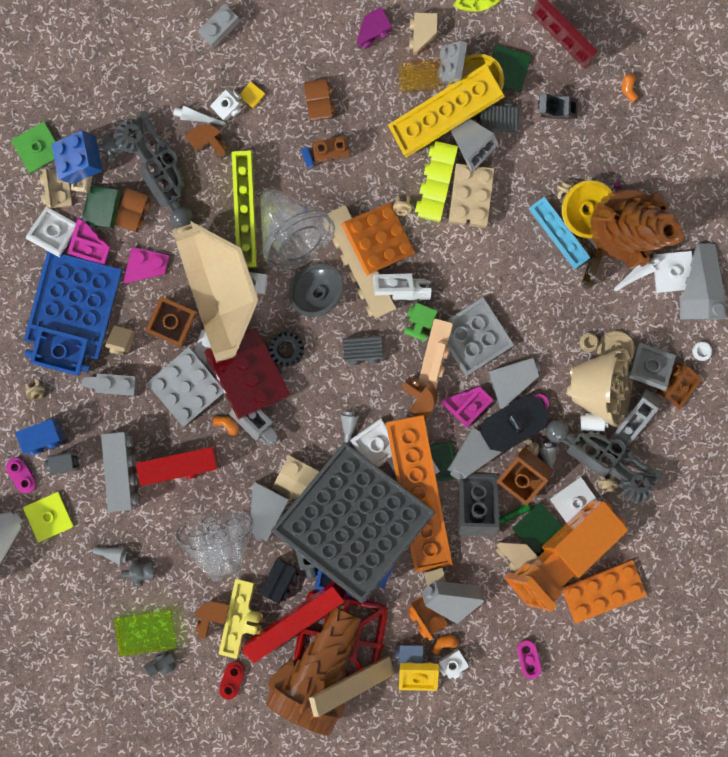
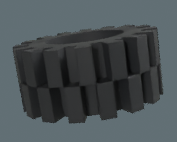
[269,332,304,367]

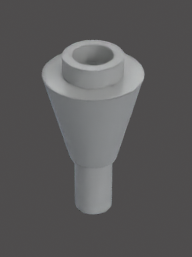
[340,410,359,446]
[539,441,557,478]
[93,546,129,566]

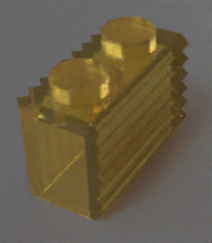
[398,61,438,93]

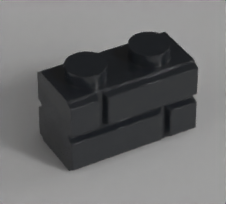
[259,558,299,604]

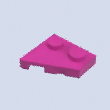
[68,218,111,265]
[123,247,170,284]
[440,387,493,428]

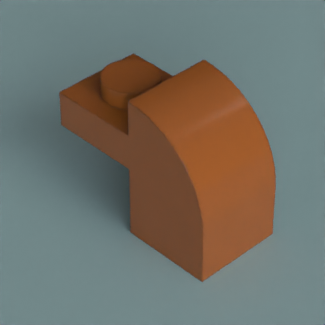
[185,124,227,159]
[402,377,438,421]
[194,600,230,639]

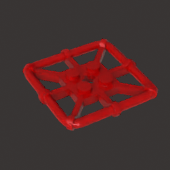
[293,590,388,678]

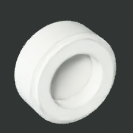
[692,342,712,361]

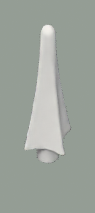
[173,105,226,126]
[614,256,660,291]

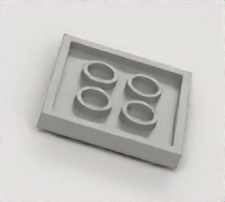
[447,297,514,377]
[147,346,224,427]

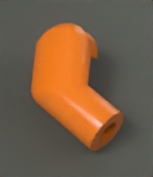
[621,73,639,103]
[213,416,239,436]
[430,635,459,656]

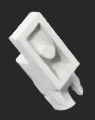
[373,273,431,301]

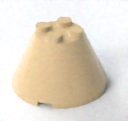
[567,349,633,427]

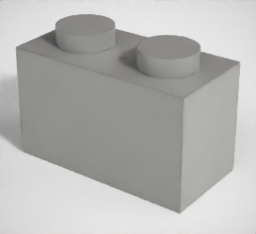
[198,4,240,49]

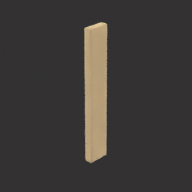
[309,656,395,717]

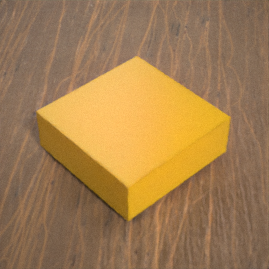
[240,82,265,109]

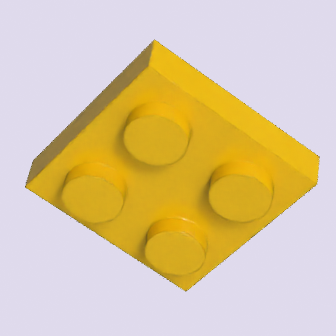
[399,662,439,691]

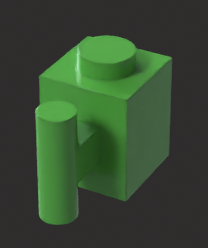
[404,303,437,342]

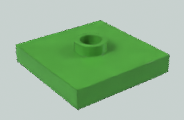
[11,122,56,174]

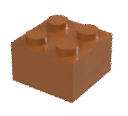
[145,296,198,348]
[496,447,555,506]

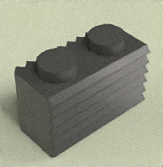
[479,103,519,133]
[343,336,383,366]
[45,452,79,475]

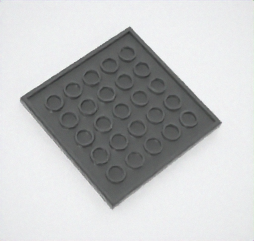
[271,442,436,604]

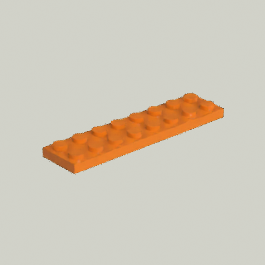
[385,414,453,572]

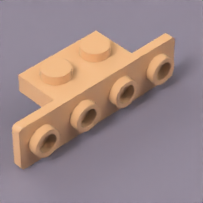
[419,319,453,389]

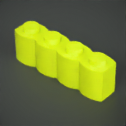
[415,141,458,222]

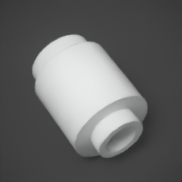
[580,413,608,432]

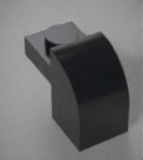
[538,93,578,119]

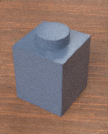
[396,643,423,664]

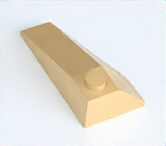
[272,455,320,499]

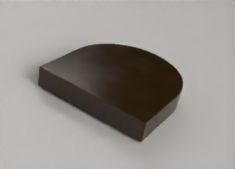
[581,249,602,289]

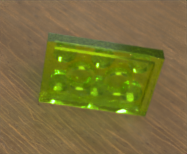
[113,610,177,657]

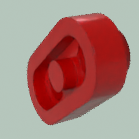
[219,661,245,700]

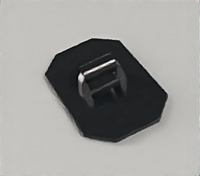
[480,395,549,452]

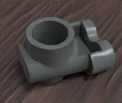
[144,651,176,677]

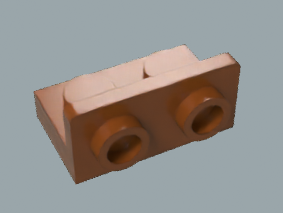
[656,362,703,410]

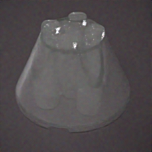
[176,509,254,582]

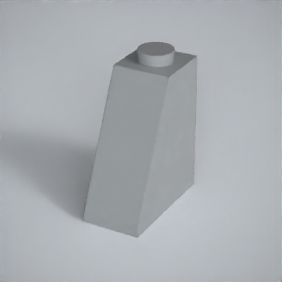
[450,119,499,172]
[488,358,541,408]
[447,428,502,479]
[250,481,289,542]
[422,580,484,624]

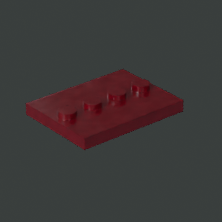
[532,0,598,69]
[204,328,290,420]

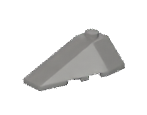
[680,243,726,320]

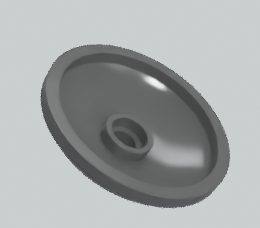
[289,264,344,317]

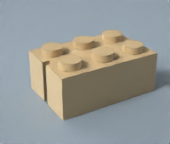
[448,164,494,228]

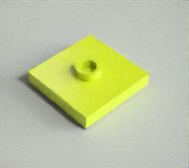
[23,492,74,543]

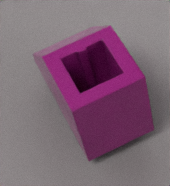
[357,7,392,49]

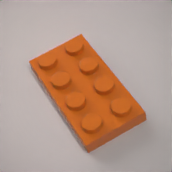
[561,560,647,624]

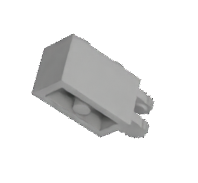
[81,373,138,396]
[229,409,278,446]

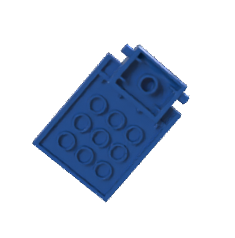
[24,251,123,376]

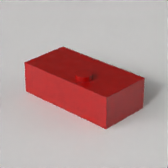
[136,446,220,486]

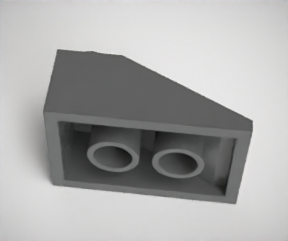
[458,474,500,536]

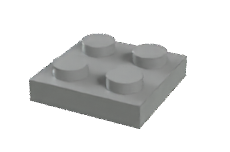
[436,41,467,85]
[629,343,676,390]

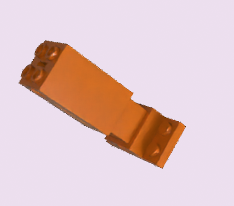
[503,501,628,612]

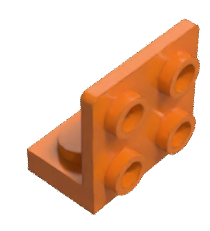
[407,595,448,641]

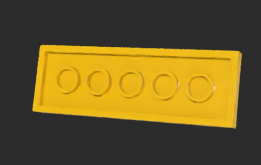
[388,64,505,157]

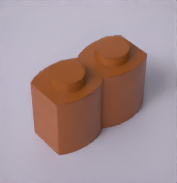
[304,79,336,122]
[115,188,151,233]

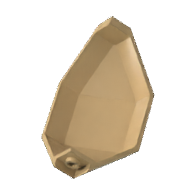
[172,221,258,363]

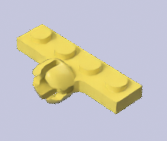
[219,578,263,659]

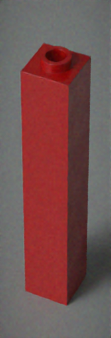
[242,581,347,663]

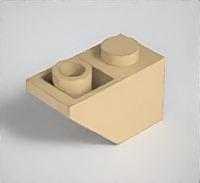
[409,13,437,55]
[105,325,135,356]
[495,542,538,572]

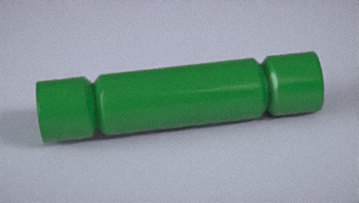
[499,505,531,525]

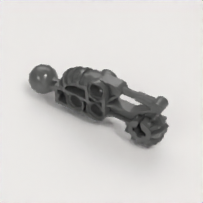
[113,111,194,228]
[545,419,663,504]

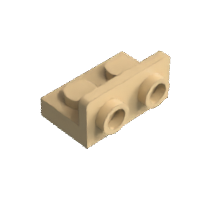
[40,168,73,209]

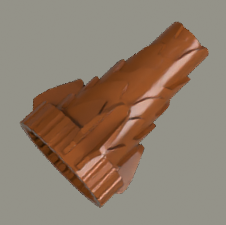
[590,189,684,269]
[265,607,362,736]

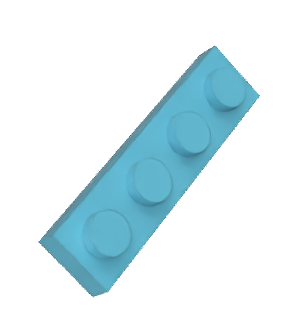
[529,197,590,270]

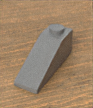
[610,389,661,447]

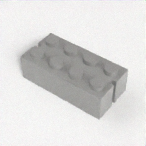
[101,432,139,512]

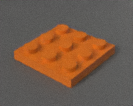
[341,202,415,276]

